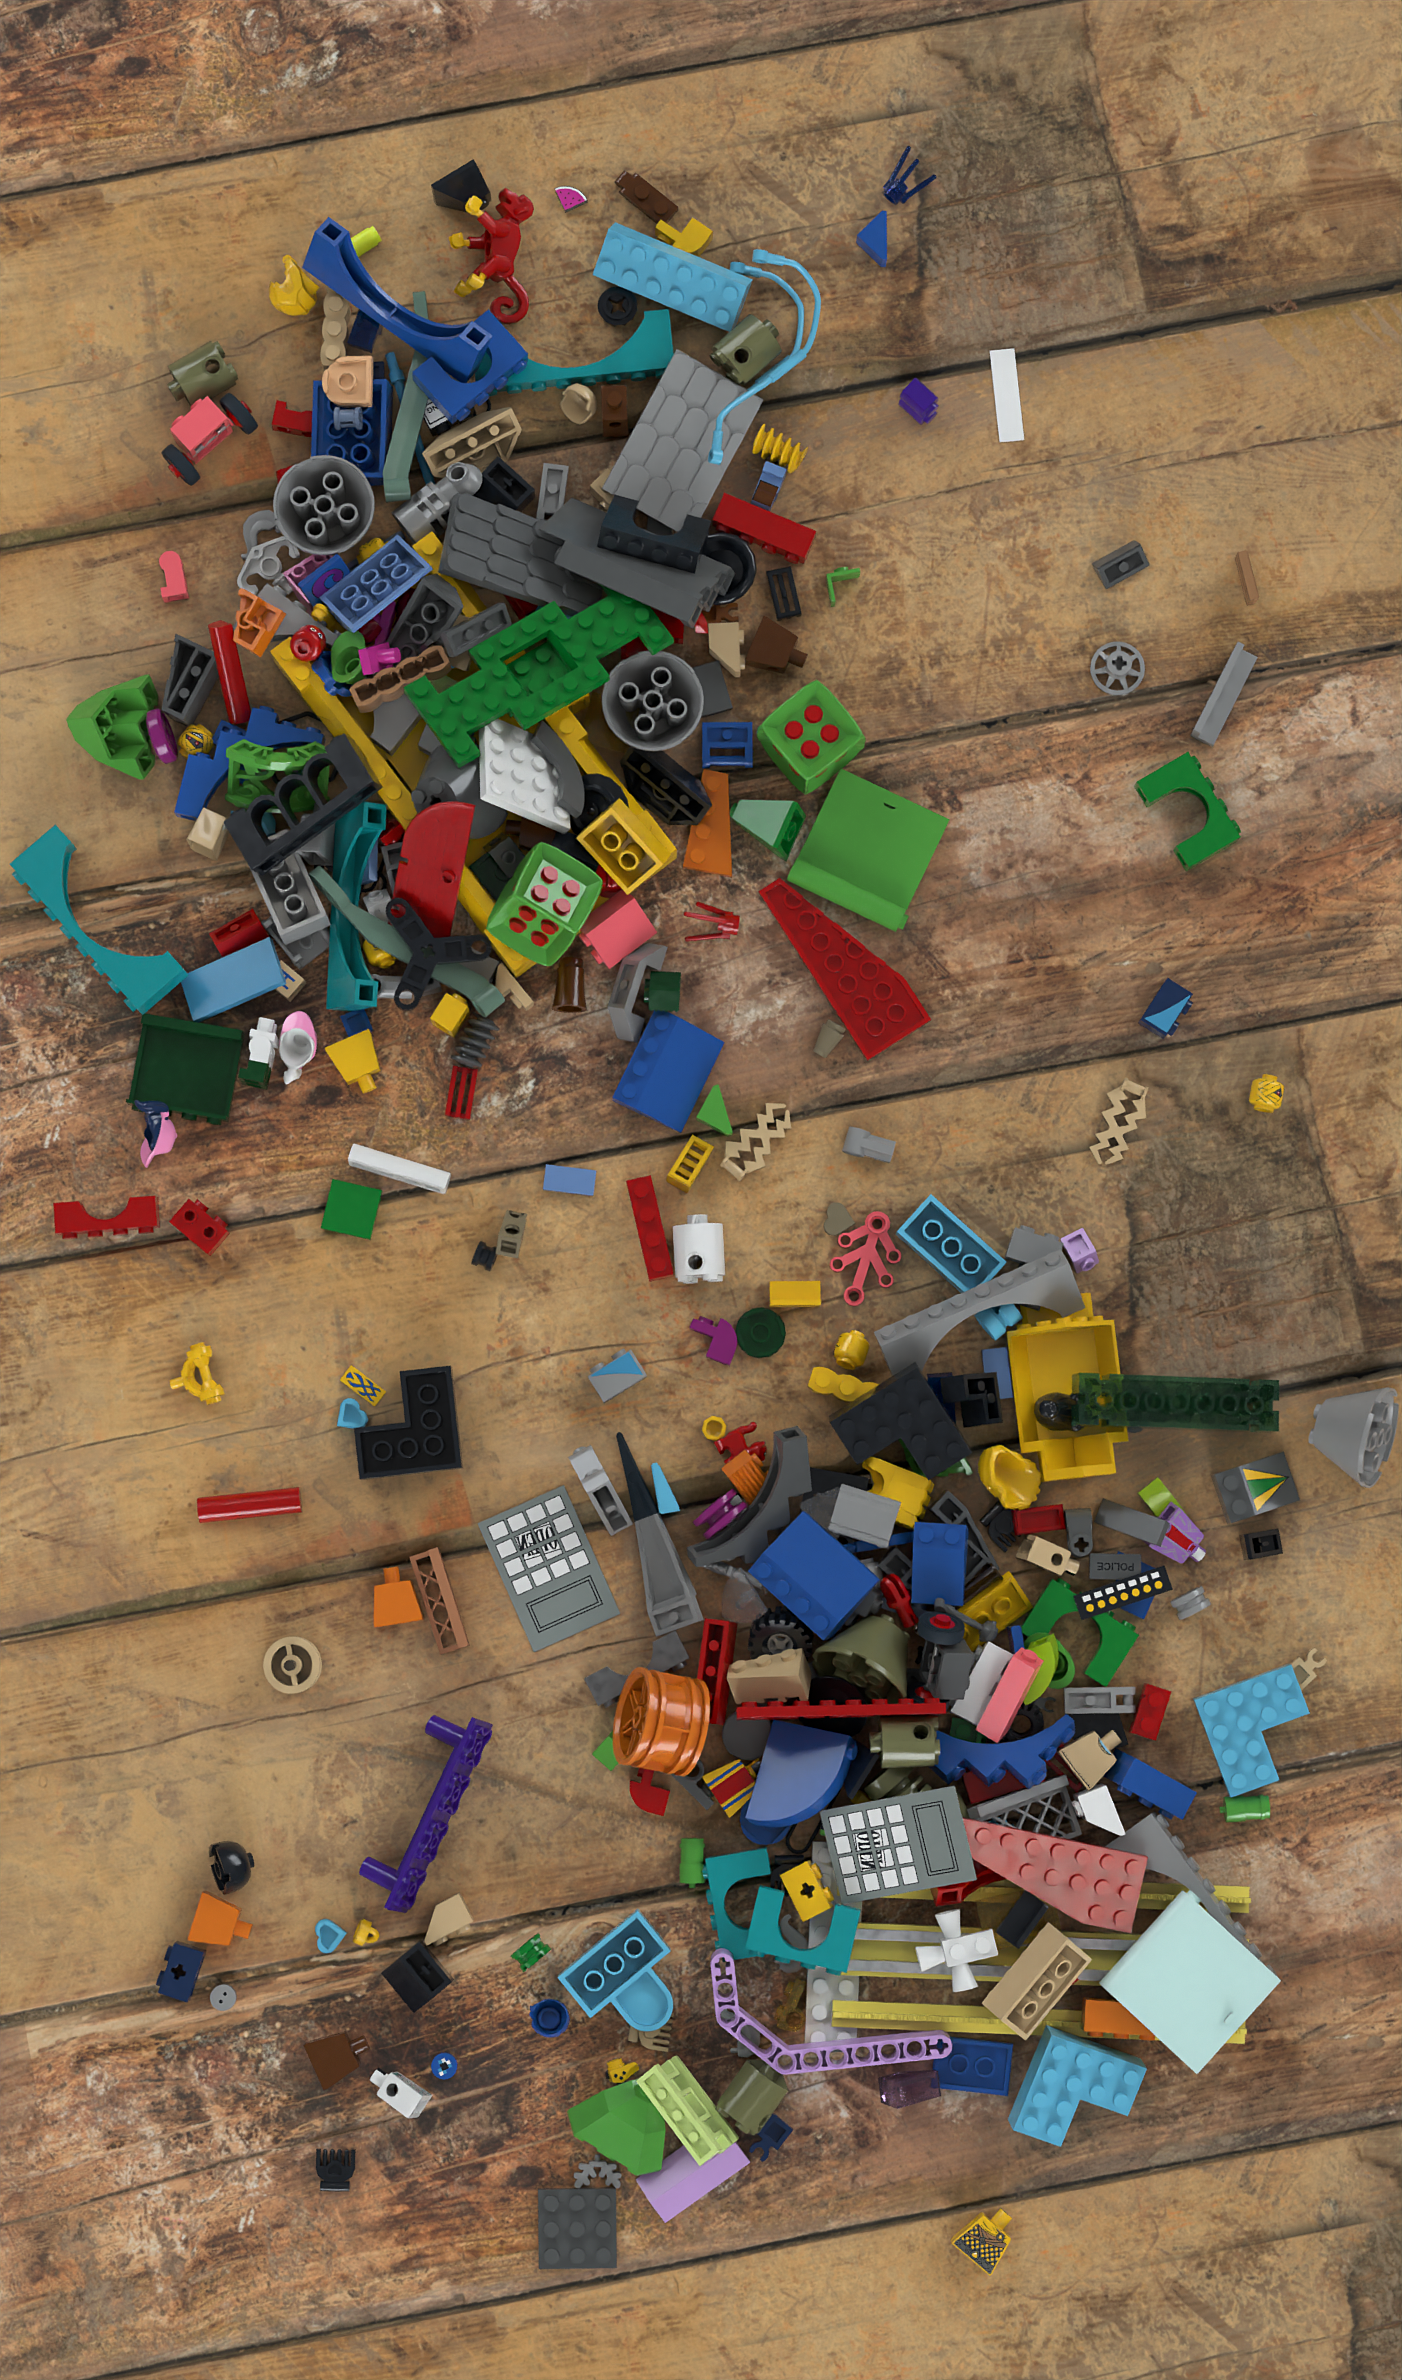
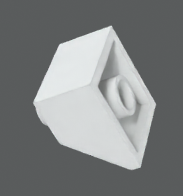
[1071,1783,1125,1836]

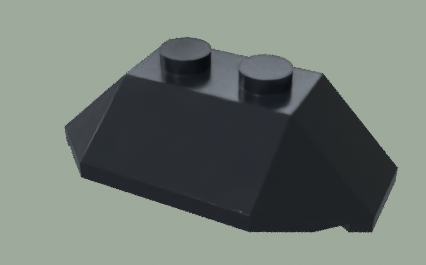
[620,746,712,825]

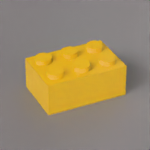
[576,798,671,895]

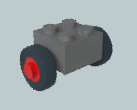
[907,1612,975,1715]

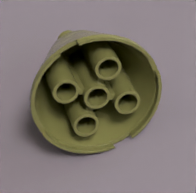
[812,1614,910,1704]

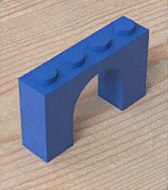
[412,309,528,424]

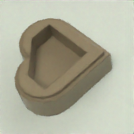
[824,1203,855,1236]

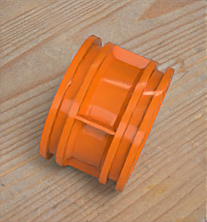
[613,1667,710,1776]

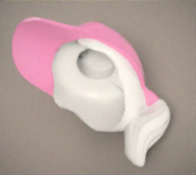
[279,1011,317,1084]

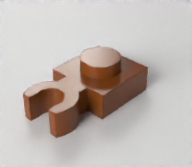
[701,603,739,626]

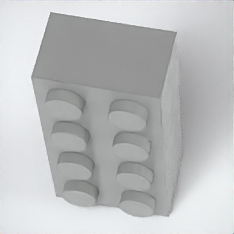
[249,828,331,945]

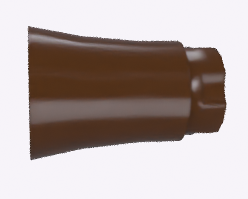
[552,957,587,1013]

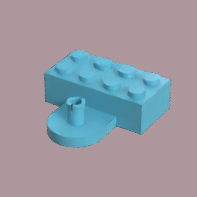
[557,1908,673,2031]

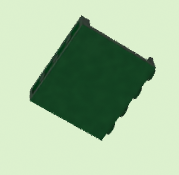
[126,1013,245,1125]

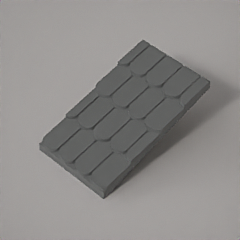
[438,493,603,616]

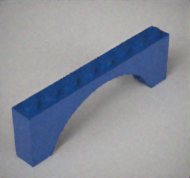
[302,217,492,383]

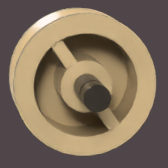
[263,1636,322,1694]

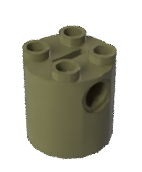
[709,314,782,385]
[167,341,238,406]
[869,1715,940,1768]
[715,2059,789,2135]

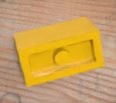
[769,1281,821,1307]

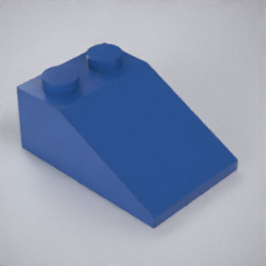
[911,1522,969,1607]

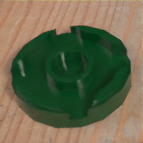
[735,1307,786,1358]

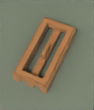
[1235,550,1259,606]

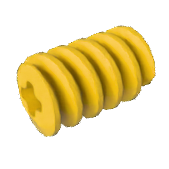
[752,423,808,474]

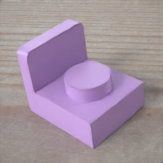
[1060,1228,1099,1273]

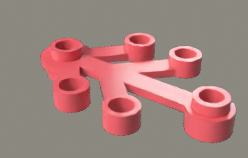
[830,1211,901,1307]

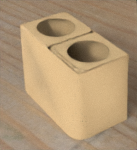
[186,808,230,861]

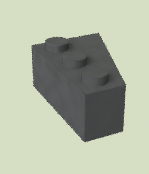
[162,634,219,727]

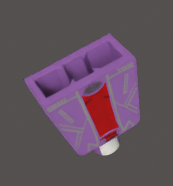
[1142,1502,1206,1564]

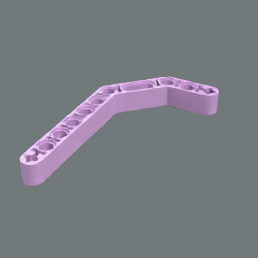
[710,1948,952,2075]

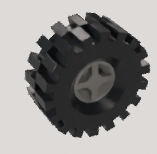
[748,1606,814,1662]

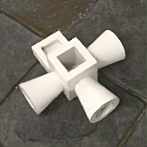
[915,1909,998,1992]

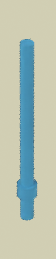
[385,352,436,485]

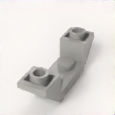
[607,943,668,1043]

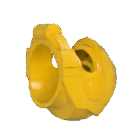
[268,255,320,316]

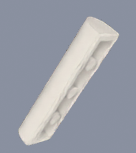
[348,1144,451,1194]

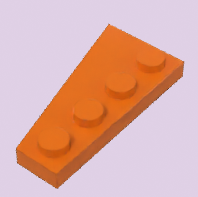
[683,769,732,878]

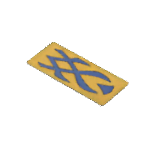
[340,1365,386,1406]

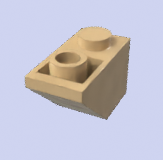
[708,622,745,677]
[425,1892,474,1947]

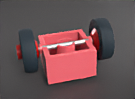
[161,393,258,486]

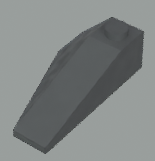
[386,574,464,668]

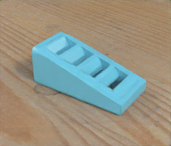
[651,1463,680,1514]

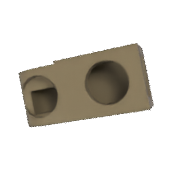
[496,1210,527,1258]

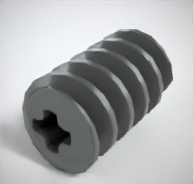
[450,1012,500,1068]

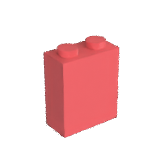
[578,889,657,969]

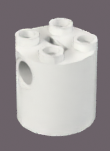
[673,1214,725,1284]

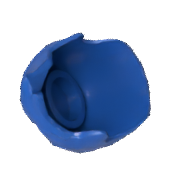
[529,1999,570,2038]

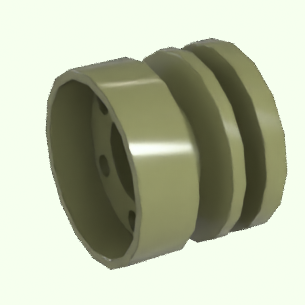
[863,1767,932,1801]

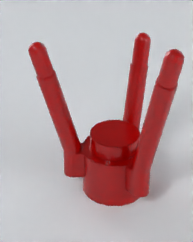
[684,902,740,941]

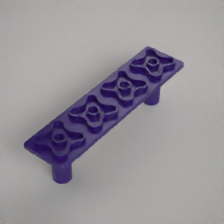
[359,1715,493,1913]

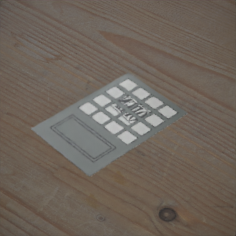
[477,1485,620,1652]
[820,1786,977,1904]

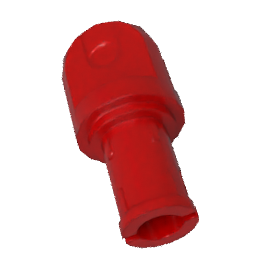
[880,1574,919,1628]

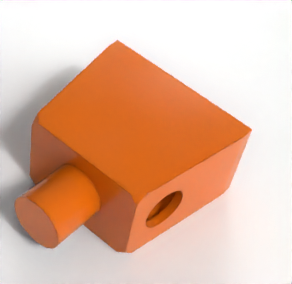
[374,1567,424,1628]
[187,1891,253,1946]

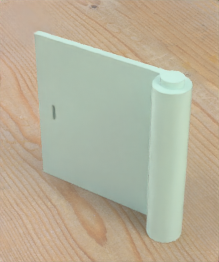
[1099,1890,1281,2074]

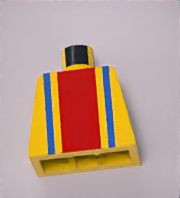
[702,1758,761,1818]

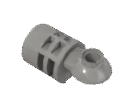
[391,462,482,544]

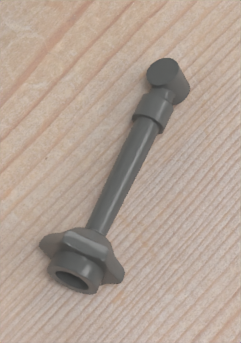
[934,1598,998,1642]

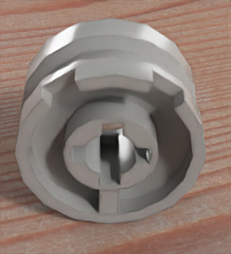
[1170,1586,1211,1620]

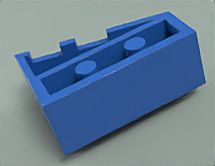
[1103,1748,1197,1820]

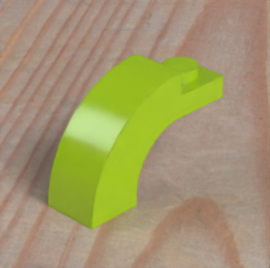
[1023,1633,1059,1705]

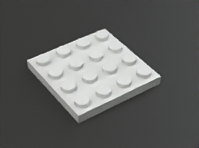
[479,719,570,834]

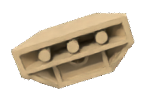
[422,407,522,478]

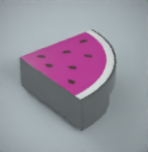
[555,186,588,213]

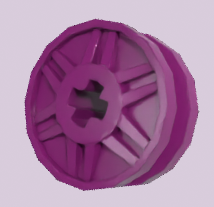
[693,1489,747,1540]

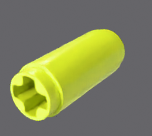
[351,226,382,257]

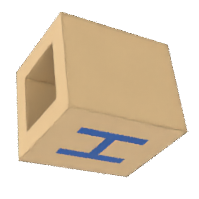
[275,960,306,1002]

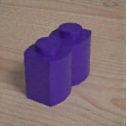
[898,378,939,425]

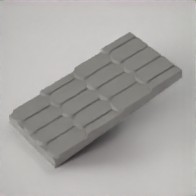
[602,349,763,532]

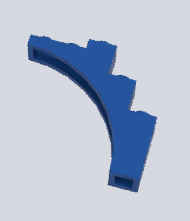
[174,706,326,821]
[928,1714,1075,1789]

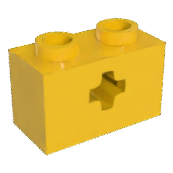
[430,993,470,1038]
[780,1860,834,1922]

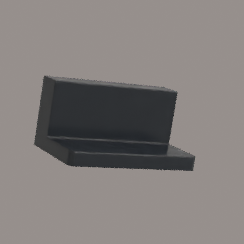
[995,1889,1049,1949]

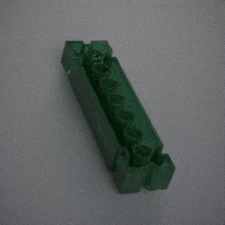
[1071,1373,1279,1433]

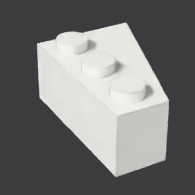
[949,1641,1013,1726]

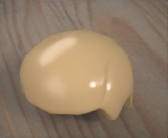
[560,383,597,425]

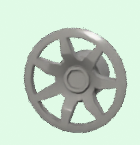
[1090,642,1145,695]

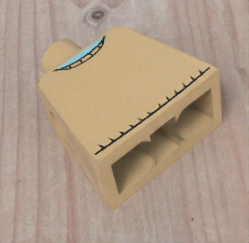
[1057,1730,1122,1791]

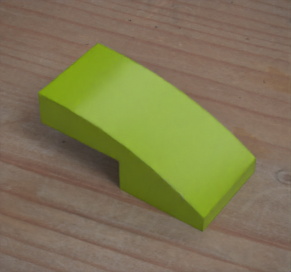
[1137,1477,1188,1518]

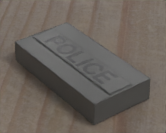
[1089,1553,1141,1580]

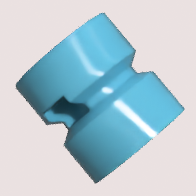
[975,1304,1023,1341]

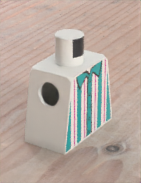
[370,2068,433,2118]

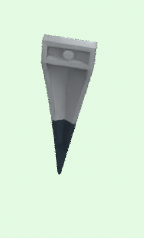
[616,1432,704,1637]

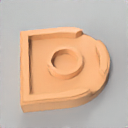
[322,356,373,408]

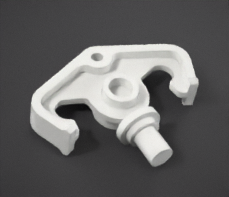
[237,536,300,596]

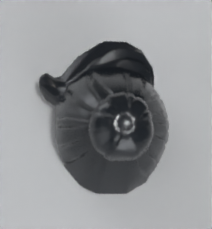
[1034,1391,1089,1431]

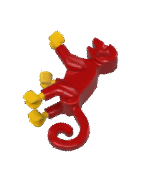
[449,188,534,325]

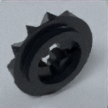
[598,286,637,327]

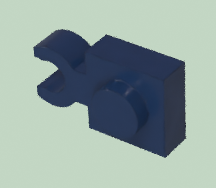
[749,2113,793,2162]

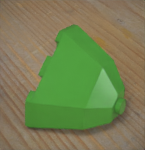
[66,674,158,780]
[567,2079,666,2176]

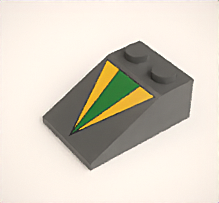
[1211,1452,1300,1524]

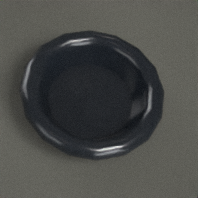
[702,532,757,606]

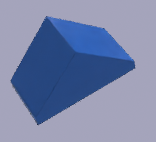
[856,211,887,267]

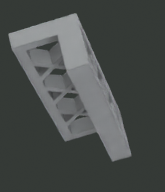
[1190,642,1258,747]

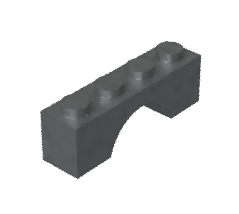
[584,1631,689,1708]

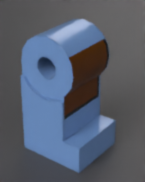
[751,461,787,511]

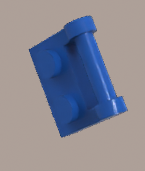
[702,722,753,768]

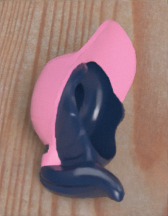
[134,1100,178,1168]

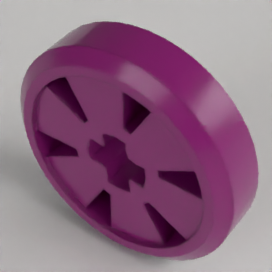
[146,708,178,764]

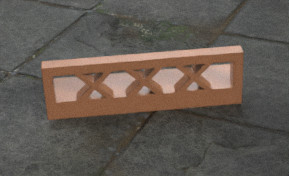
[409,1547,470,1655]

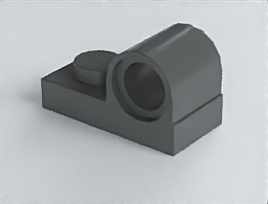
[671,1759,714,1810]

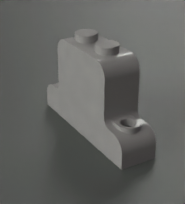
[568,1445,633,1536]

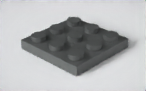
[538,2187,617,2269]

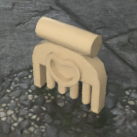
[628,2012,674,2052]

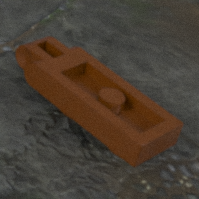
[615,170,678,224]

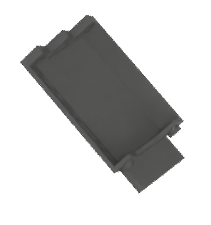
[539,498,735,629]

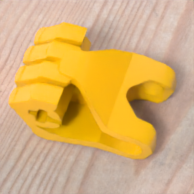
[862,1457,934,1531]

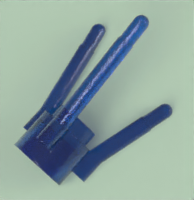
[882,146,936,205]

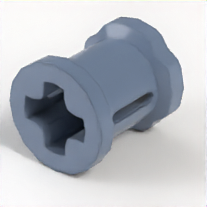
[334,407,363,430]

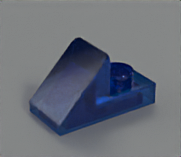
[347,309,383,353]

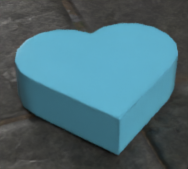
[337,1398,368,1429]
[315,1919,347,1953]

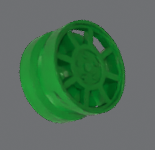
[511,1933,551,1972]

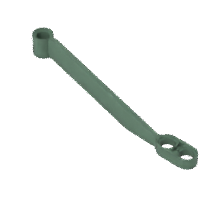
[383,291,429,503]
[309,866,505,1017]

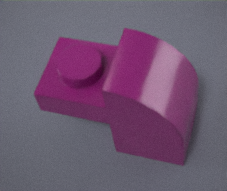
[689,1316,737,1367]

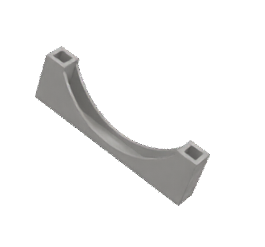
[233,583,422,756]
[874,1249,1085,1376]
[1105,1811,1278,2022]

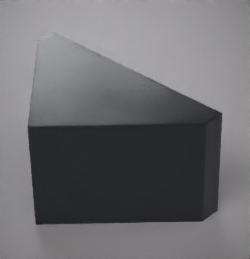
[1239,1528,1283,1560]

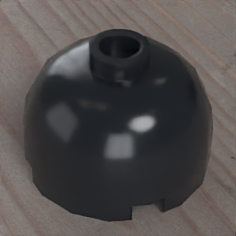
[209,1841,254,1895]

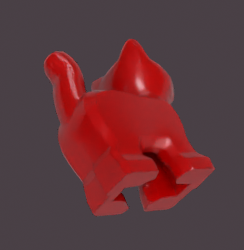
[714,1422,767,1464]

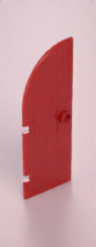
[388,801,476,938]

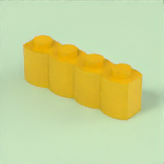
[807,1367,879,1403]

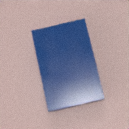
[930,2036,1013,2096]

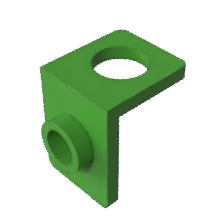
[826,567,860,607]

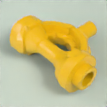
[170,1342,225,1405]

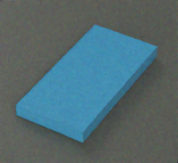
[181,937,286,1023]

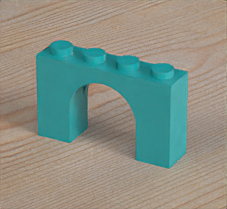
[702,1847,782,1962]
[745,1885,861,1976]

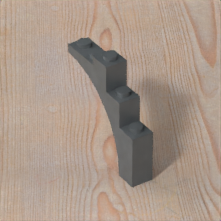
[687,1426,812,1567]

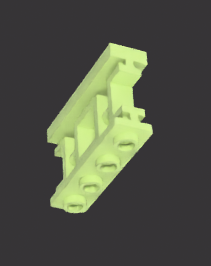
[636,2055,739,2166]

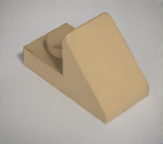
[495,963,534,1011]

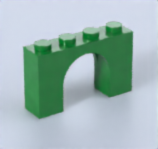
[1134,752,1241,872]
[1020,1577,1139,1687]

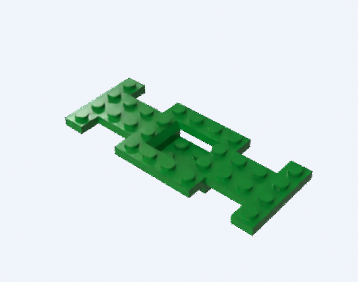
[403,584,674,768]

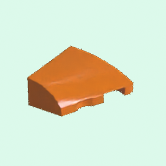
[233,588,286,658]

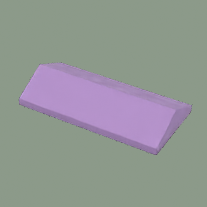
[636,2142,750,2223]

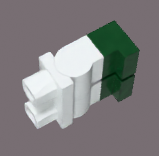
[238,1017,279,1090]

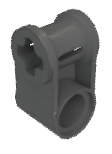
[1064,1508,1093,1558]

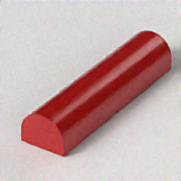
[208,620,251,724]
[197,1487,302,1523]

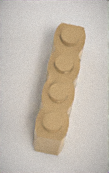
[320,285,351,371]

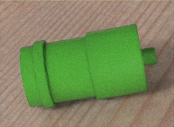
[1219,1794,1270,1822]
[679,1838,705,1888]

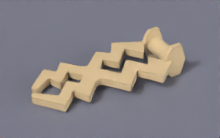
[1089,1077,1149,1165]
[720,1103,791,1182]

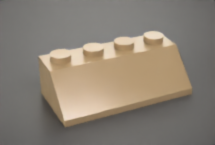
[982,1922,1092,2040]

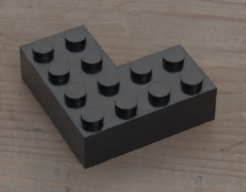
[829,1362,972,1480]
[354,1365,463,1480]

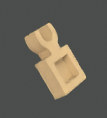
[1291,1648,1327,1691]

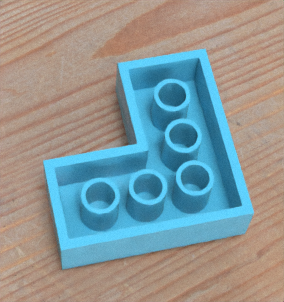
[1193,1663,1310,1798]
[1008,2025,1147,2147]

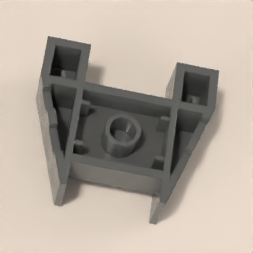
[877,1490,1000,1590]

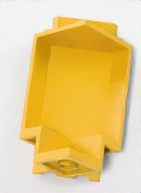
[1007,1293,1129,1482]

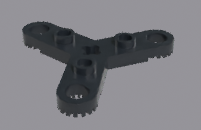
[386,898,492,1011]

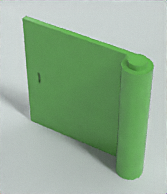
[787,768,950,932]

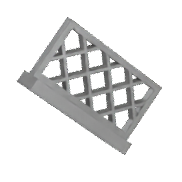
[967,1774,1082,1839]

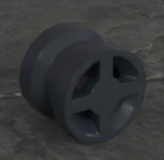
[471,1241,498,1271]

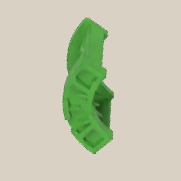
[225,739,330,813]

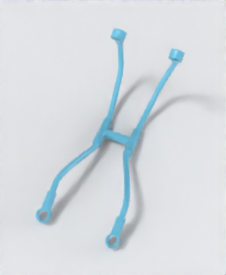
[708,249,821,465]

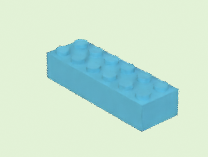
[593,222,753,332]

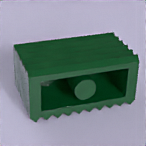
[644,971,681,1013]

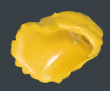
[978,1445,1041,1510]

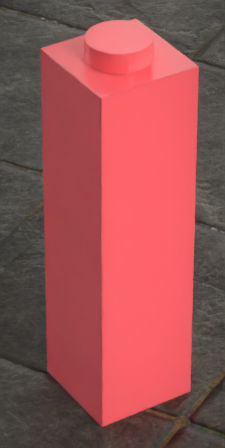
[975,1647,1044,1743]

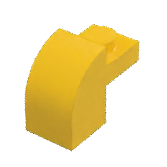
[655,217,713,257]

